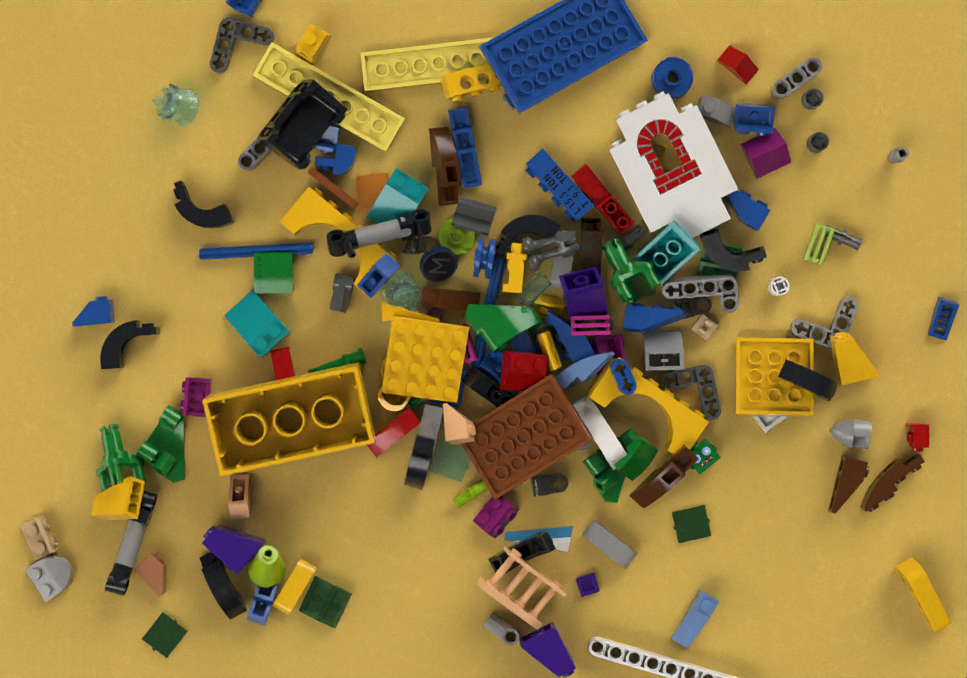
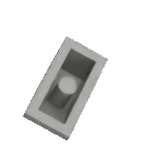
[697,95,735,127]

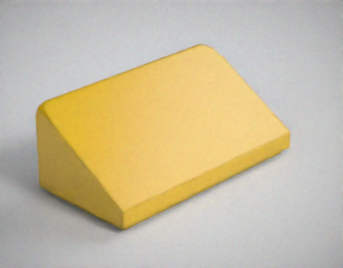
[525,292,565,319]
[537,331,562,371]

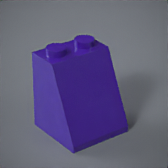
[559,266,608,324]
[202,525,267,574]
[519,621,576,678]

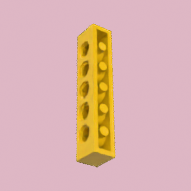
[440,63,502,102]

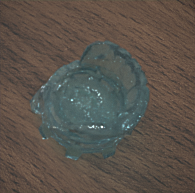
[152,84,199,126]
[380,271,422,312]

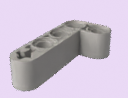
[661,273,739,313]

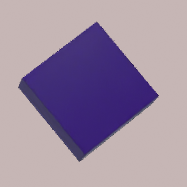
[576,572,600,597]

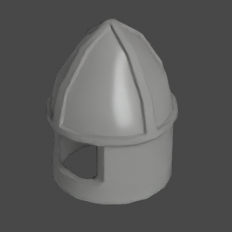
[829,418,872,449]

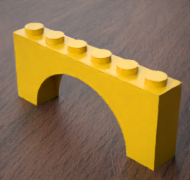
[279,187,398,297]
[586,357,709,454]

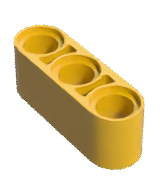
[273,558,317,615]

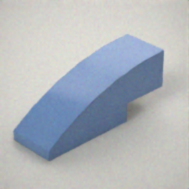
[555,352,615,389]

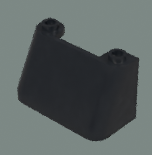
[257,79,348,170]

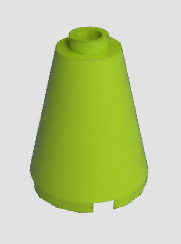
[248,545,286,588]

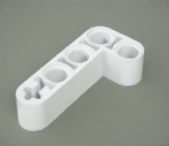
[572,396,627,470]

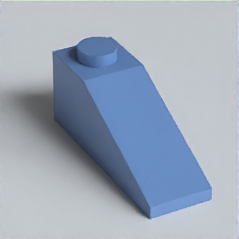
[671,589,719,648]

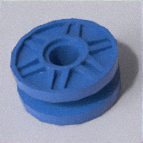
[651,57,693,99]
[473,237,496,279]

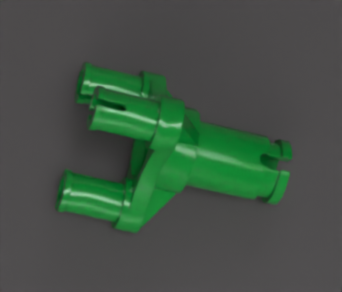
[602,238,661,305]
[96,424,147,492]

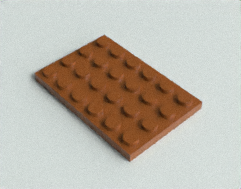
[461,374,593,500]

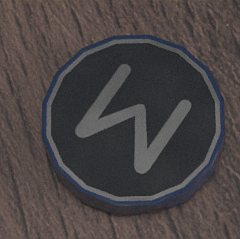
[419,246,458,282]

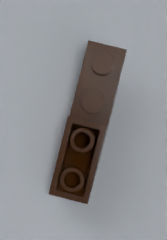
[429,127,461,206]
[630,444,698,509]
[860,454,925,512]

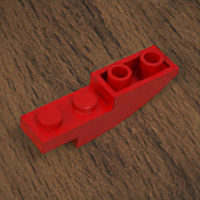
[571,164,635,236]

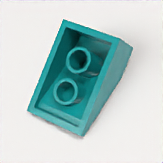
[366,168,429,224]
[634,220,701,285]
[224,290,291,358]

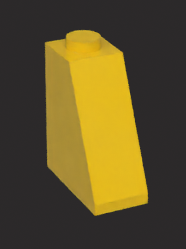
[830,332,879,385]
[91,476,145,520]

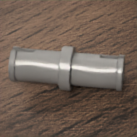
[888,147,909,163]

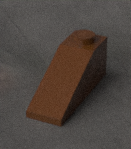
[421,287,480,311]
[828,456,869,514]

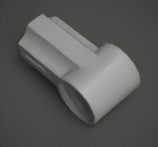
[483,612,520,646]

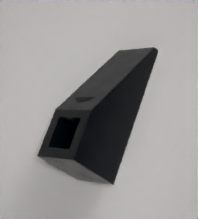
[461,366,515,407]

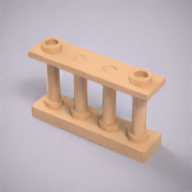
[476,546,566,630]

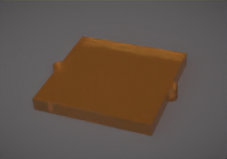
[357,173,389,210]

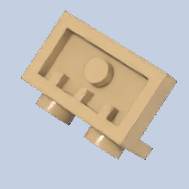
[20,516,58,561]

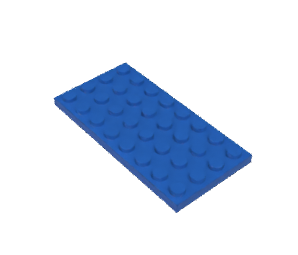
[479,0,648,114]

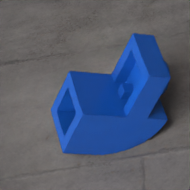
[315,144,357,176]

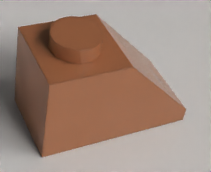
[133,551,167,597]

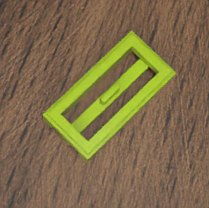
[803,223,835,265]

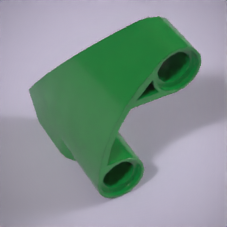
[465,304,543,353]
[136,405,185,483]
[583,428,639,503]

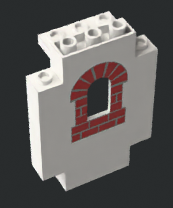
[609,91,738,238]

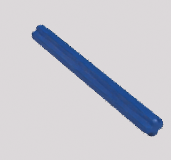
[199,243,313,260]
[470,257,506,369]

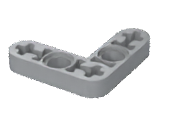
[790,297,858,349]

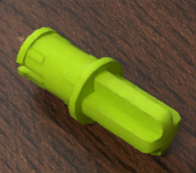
[453,479,488,508]

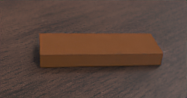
[307,167,358,209]

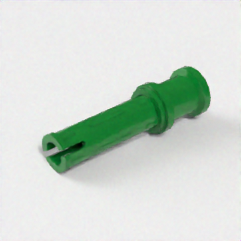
[308,348,367,373]

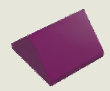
[740,128,791,179]

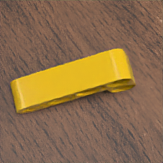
[895,557,951,634]

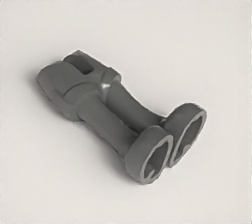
[522,230,581,272]

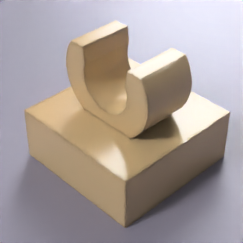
[691,314,718,341]

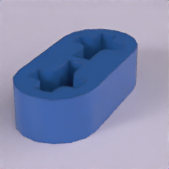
[610,359,637,395]

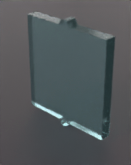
[516,272,552,307]
[430,441,470,482]

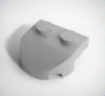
[25,554,73,602]

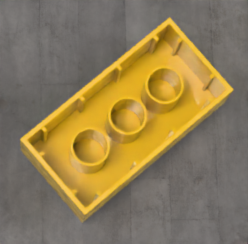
[203,362,376,476]

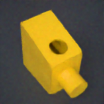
[296,24,332,65]

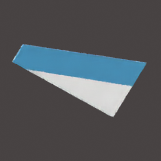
[504,526,573,552]

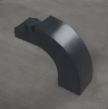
[173,181,234,229]
[496,215,561,257]
[700,228,767,271]
[100,320,160,369]
[778,359,838,402]
[404,434,436,490]
[488,531,556,573]
[199,552,247,619]

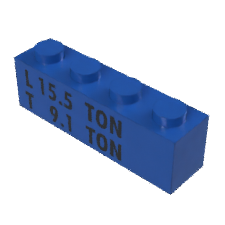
[525,148,594,222]

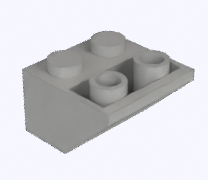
[643,331,684,371]

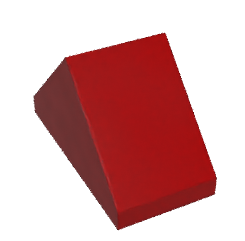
[717,45,759,85]

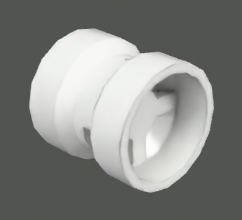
[767,276,790,296]

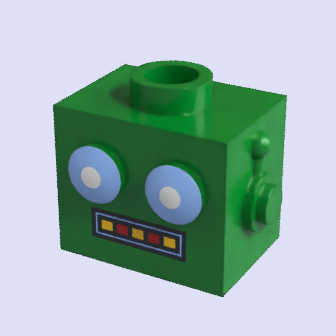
[690,439,721,474]

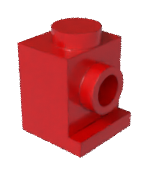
[906,424,929,451]

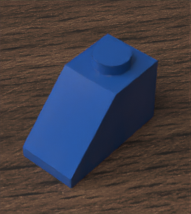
[357,253,400,298]
[72,296,115,326]

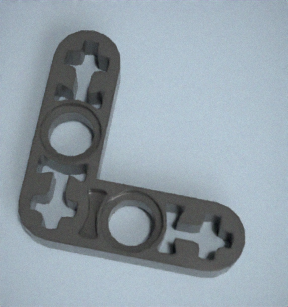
[210,18,275,74]
[658,365,721,420]

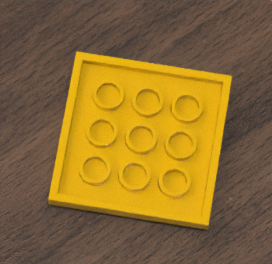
[381,316,469,403]
[735,337,814,416]

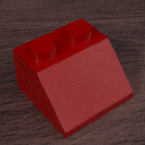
[500,351,548,391]

